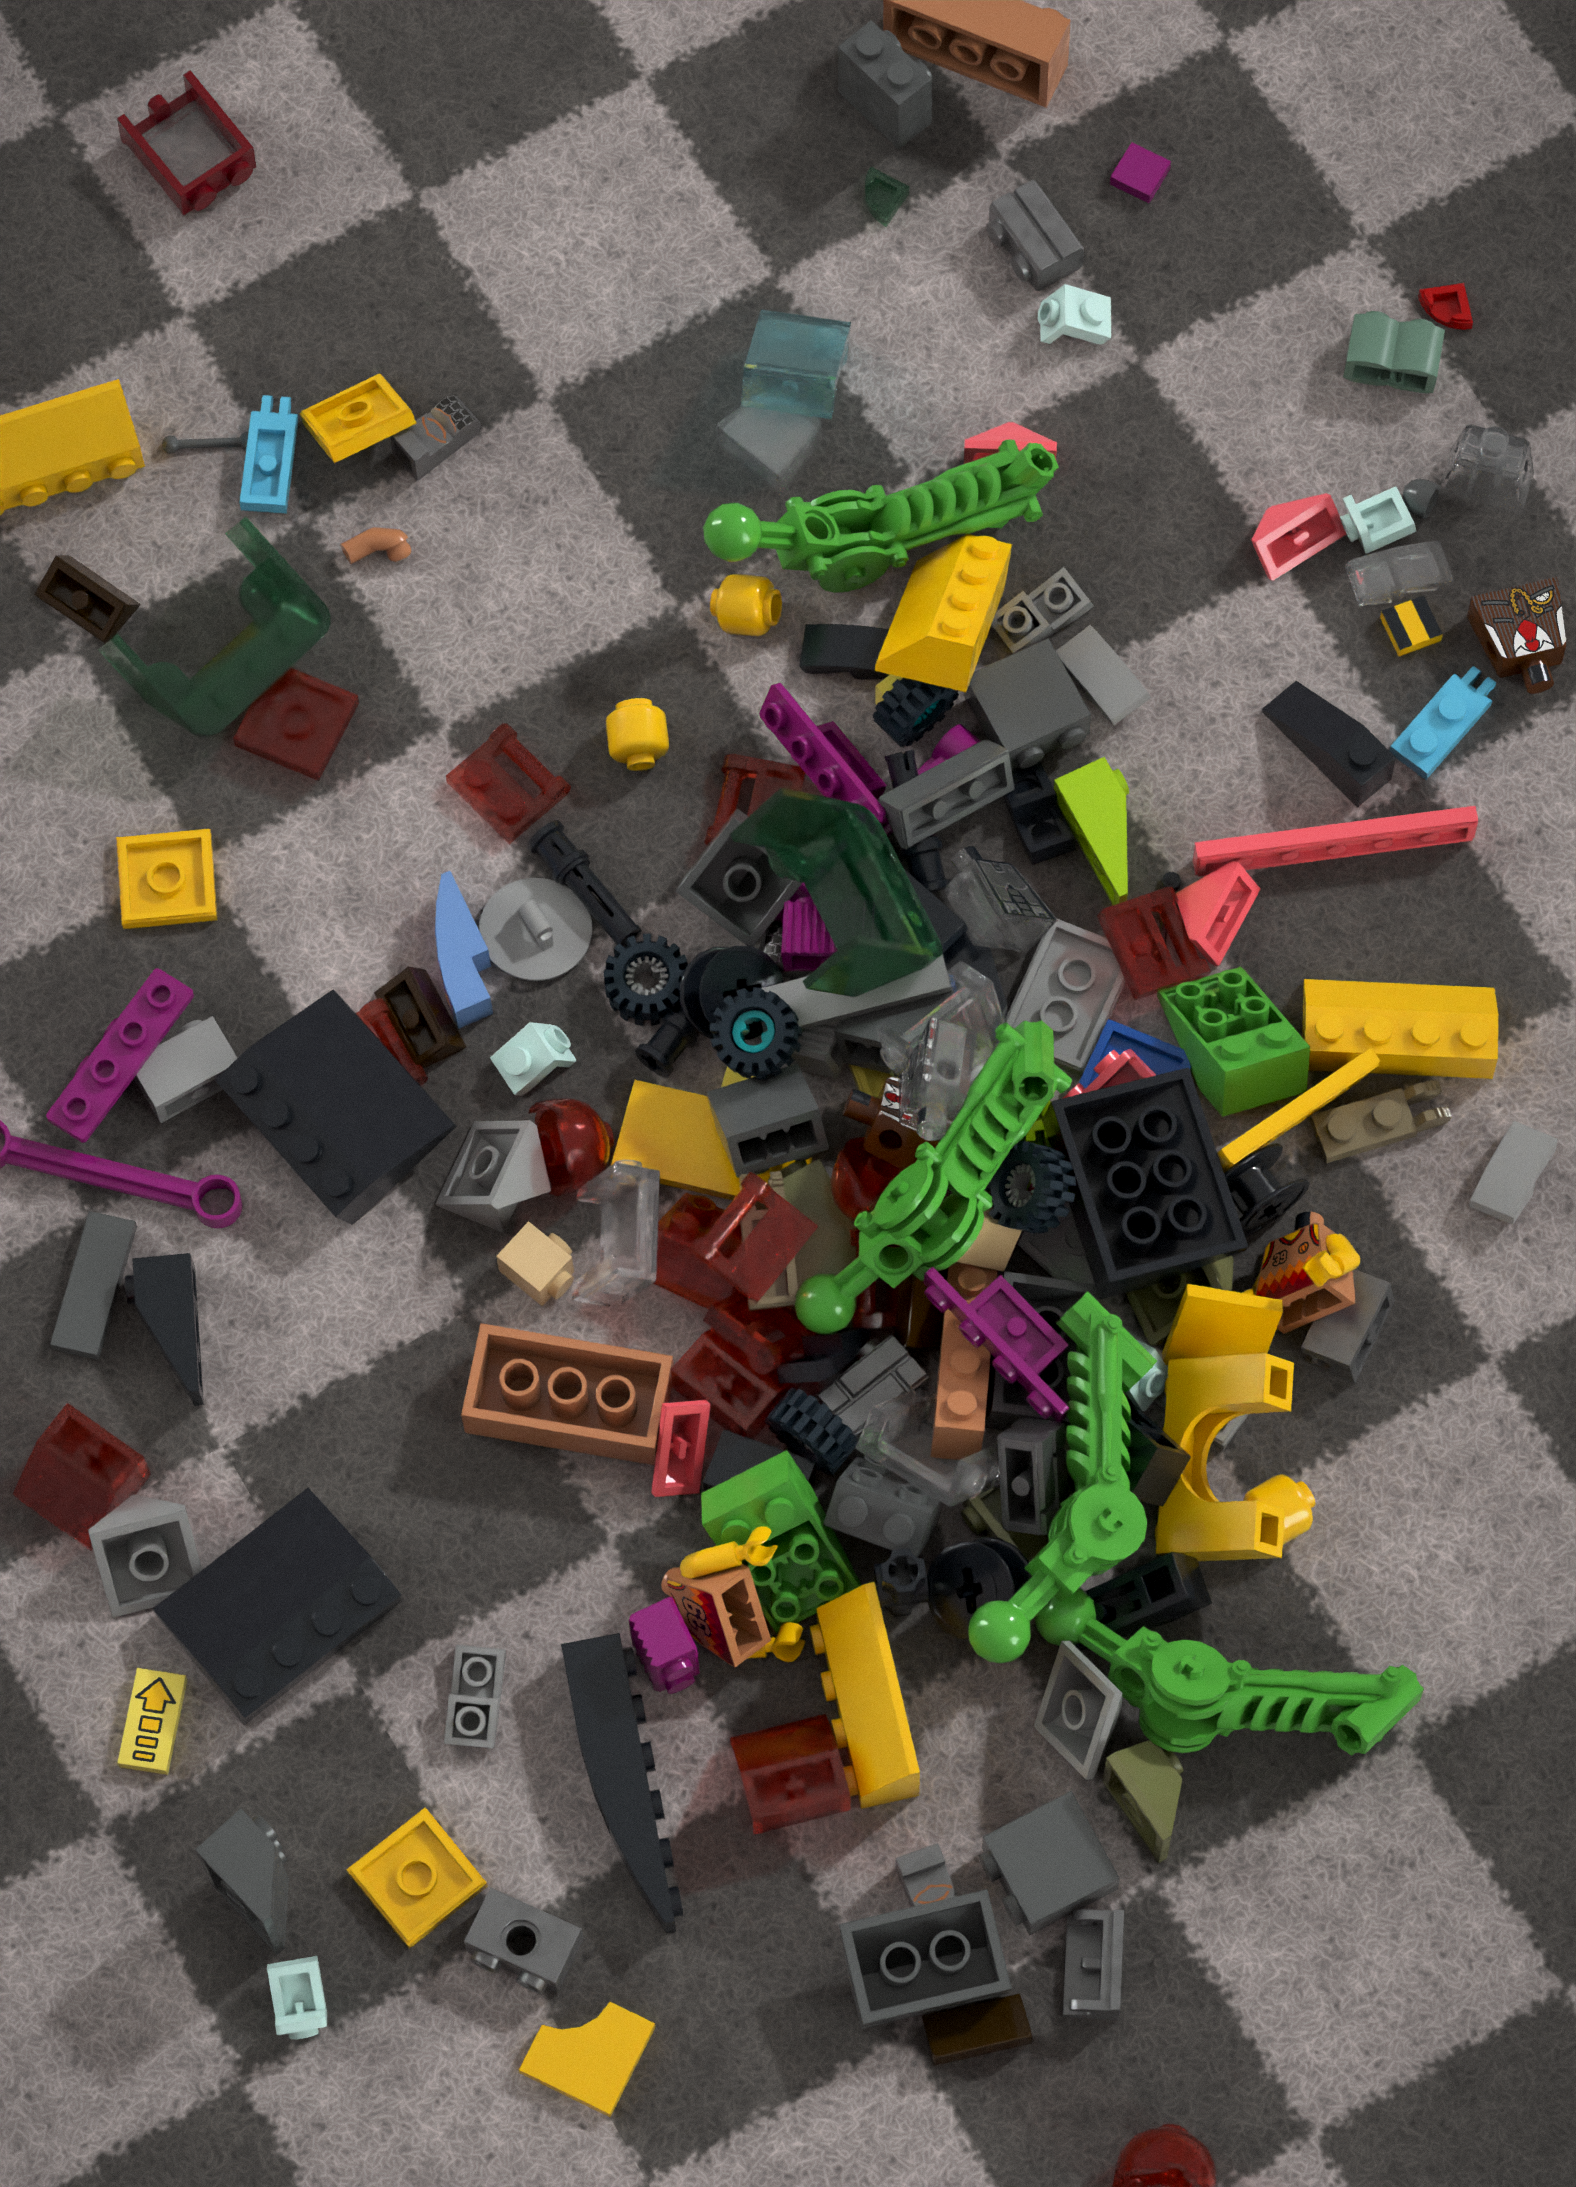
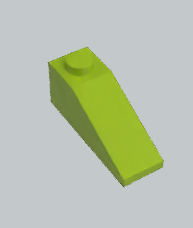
[1054,756,1129,913]

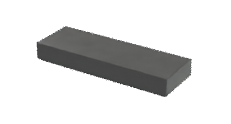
[50,1211,137,1360]

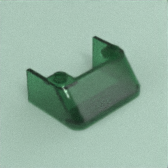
[98,516,331,737]
[730,788,943,997]

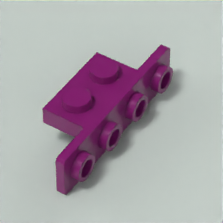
[759,683,887,843]
[46,968,194,1143]
[923,1267,1069,1422]

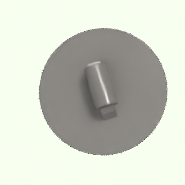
[479,878,592,981]

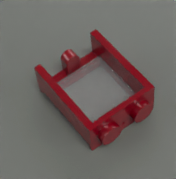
[117,70,256,216]

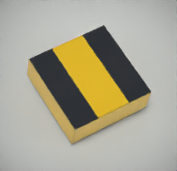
[1380,595,1443,657]

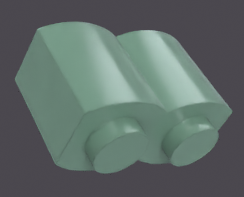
[1343,311,1445,394]

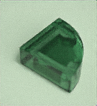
[864,167,910,227]

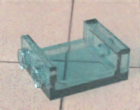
[741,309,851,419]

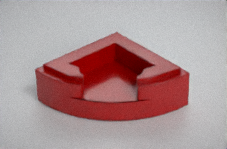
[1418,283,1473,330]

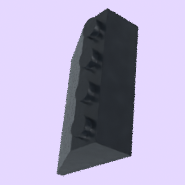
[215,989,457,1225]
[1042,1067,1248,1299]
[152,1487,402,1725]

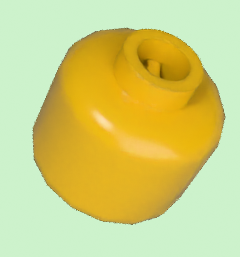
[710,574,782,636]
[606,698,669,771]
[1243,1474,1316,1545]

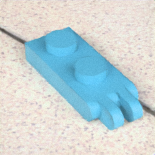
[239,395,298,514]
[1389,666,1496,780]

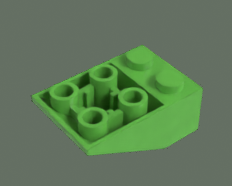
[1157,967,1310,1117]
[701,1450,861,1633]

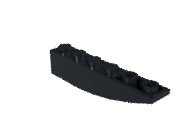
[561,1633,683,1934]

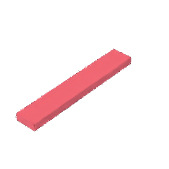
[1193,806,1478,877]

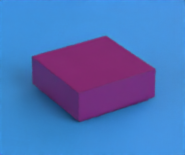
[1110,142,1171,203]

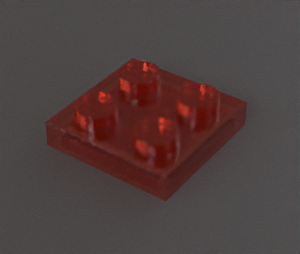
[233,661,359,781]

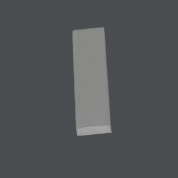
[761,942,952,1032]

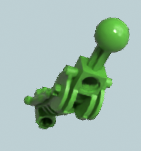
[703,439,1059,593]
[794,1020,1072,1334]
[969,1291,1157,1664]
[1034,1588,1424,1756]

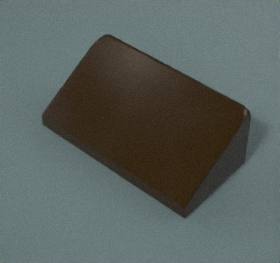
[34,555,140,644]
[374,966,466,1072]
[894,1268,948,1348]
[922,1993,1033,2066]

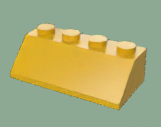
[0,379,145,516]
[875,534,1012,692]
[1302,979,1499,1079]
[809,1582,920,1809]

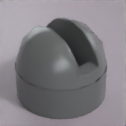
[1402,478,1441,519]

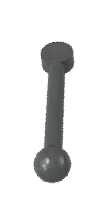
[162,431,249,453]

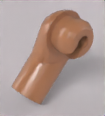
[340,527,411,564]

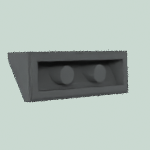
[879,739,1014,849]

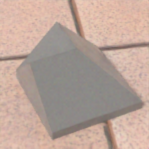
[435,1120,551,1233]
[88,1494,202,1618]
[1034,1641,1122,1780]

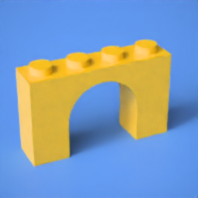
[1155,1353,1294,1561]

